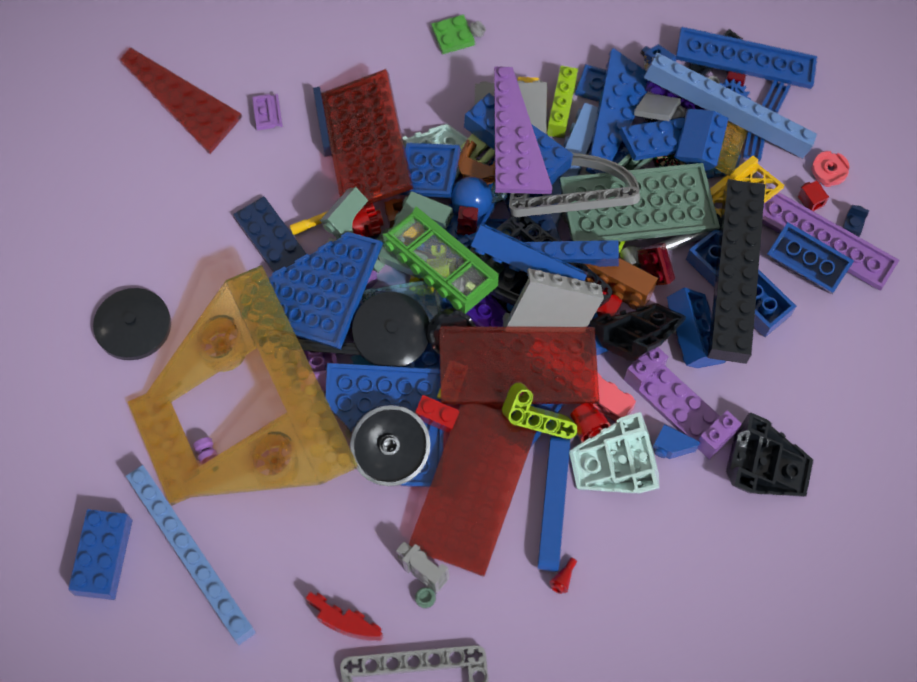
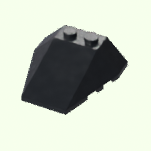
[590,303,686,362]
[726,412,814,497]

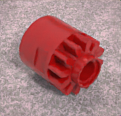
[352,203,384,237]

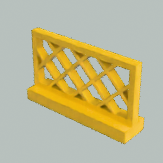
[710,156,784,217]

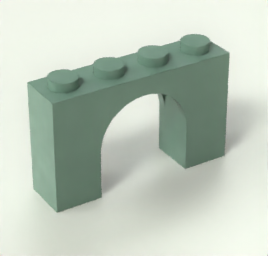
[320,187,406,273]
[378,191,454,279]

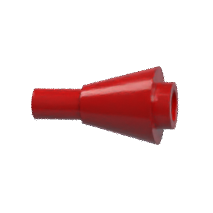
[549,558,577,594]

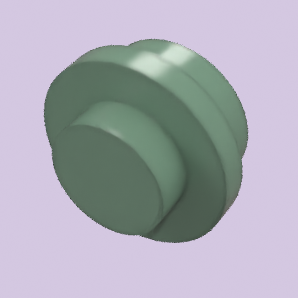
[415,587,436,608]

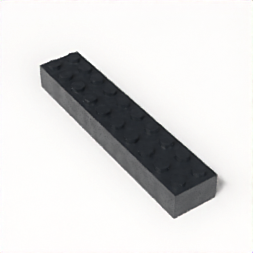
[708,179,765,364]

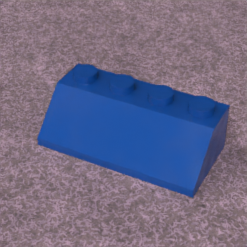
[666,287,726,368]

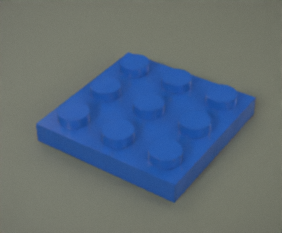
[396,143,461,198]

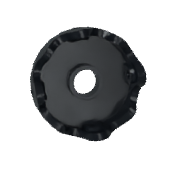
[427,308,476,358]

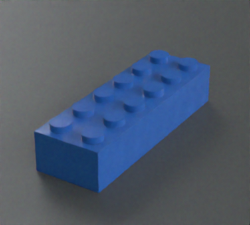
[464,93,573,185]
[686,230,797,337]

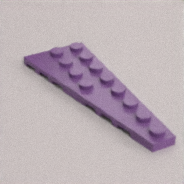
[494,66,552,194]

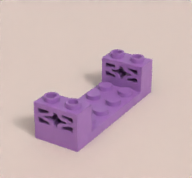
[624,347,742,460]

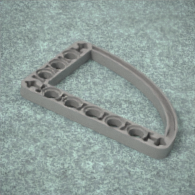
[509,153,640,217]
[340,645,489,682]

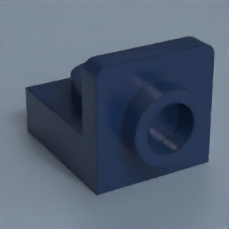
[843,205,869,237]

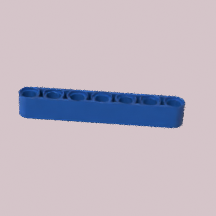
[538,436,570,572]

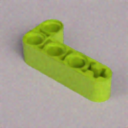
[502,383,577,439]

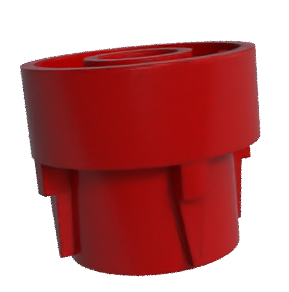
[570,402,610,442]

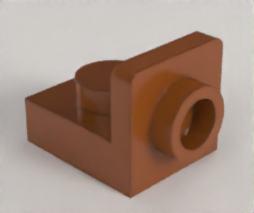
[384,198,403,228]

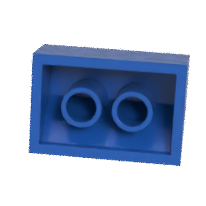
[675,109,729,172]

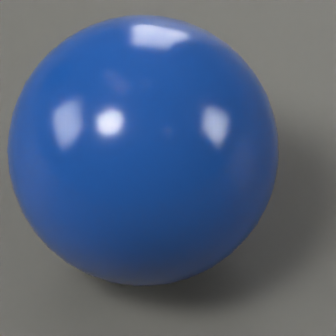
[451,177,493,218]

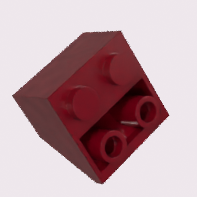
[637,243,675,285]

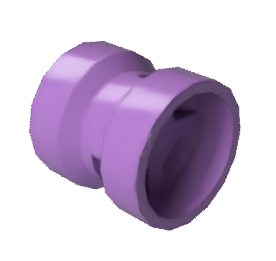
[193,437,218,464]

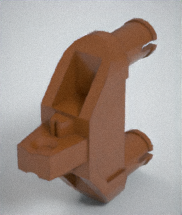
[458,140,495,184]

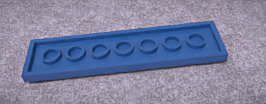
[676,27,817,89]

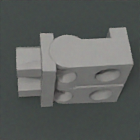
[396,542,449,594]

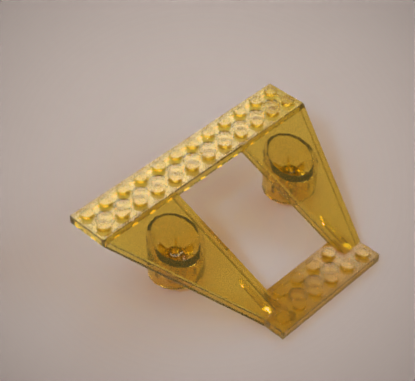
[128,265,358,506]

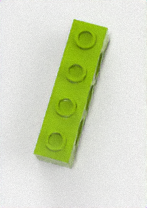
[547,65,578,139]

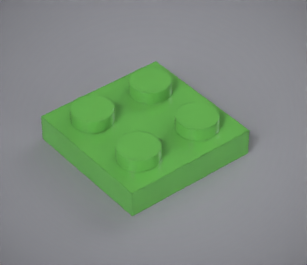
[431,14,475,54]

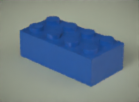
[767,222,854,295]
[68,509,133,600]

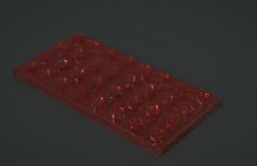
[321,69,413,206]
[439,326,600,404]
[408,398,536,577]

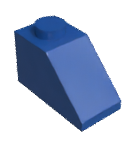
[653,424,700,459]

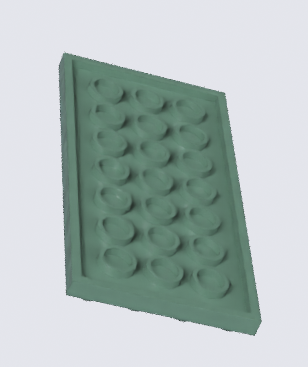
[559,163,720,242]

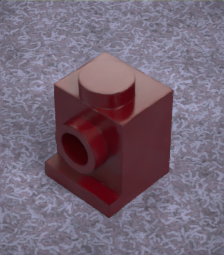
[457,206,478,235]

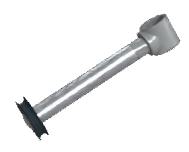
[620,213,721,268]

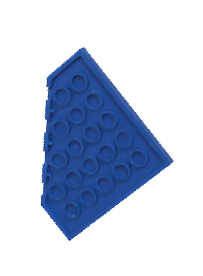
[241,232,383,350]
[325,363,445,488]

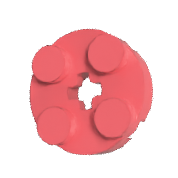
[811,151,850,187]

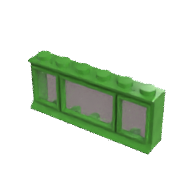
[383,206,498,314]

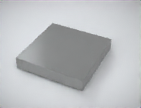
[635,93,680,121]

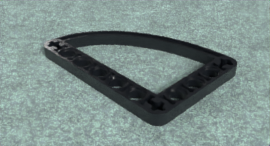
[458,216,612,308]

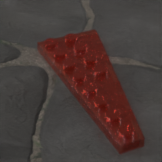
[120,48,242,154]

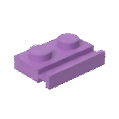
[252,93,283,130]

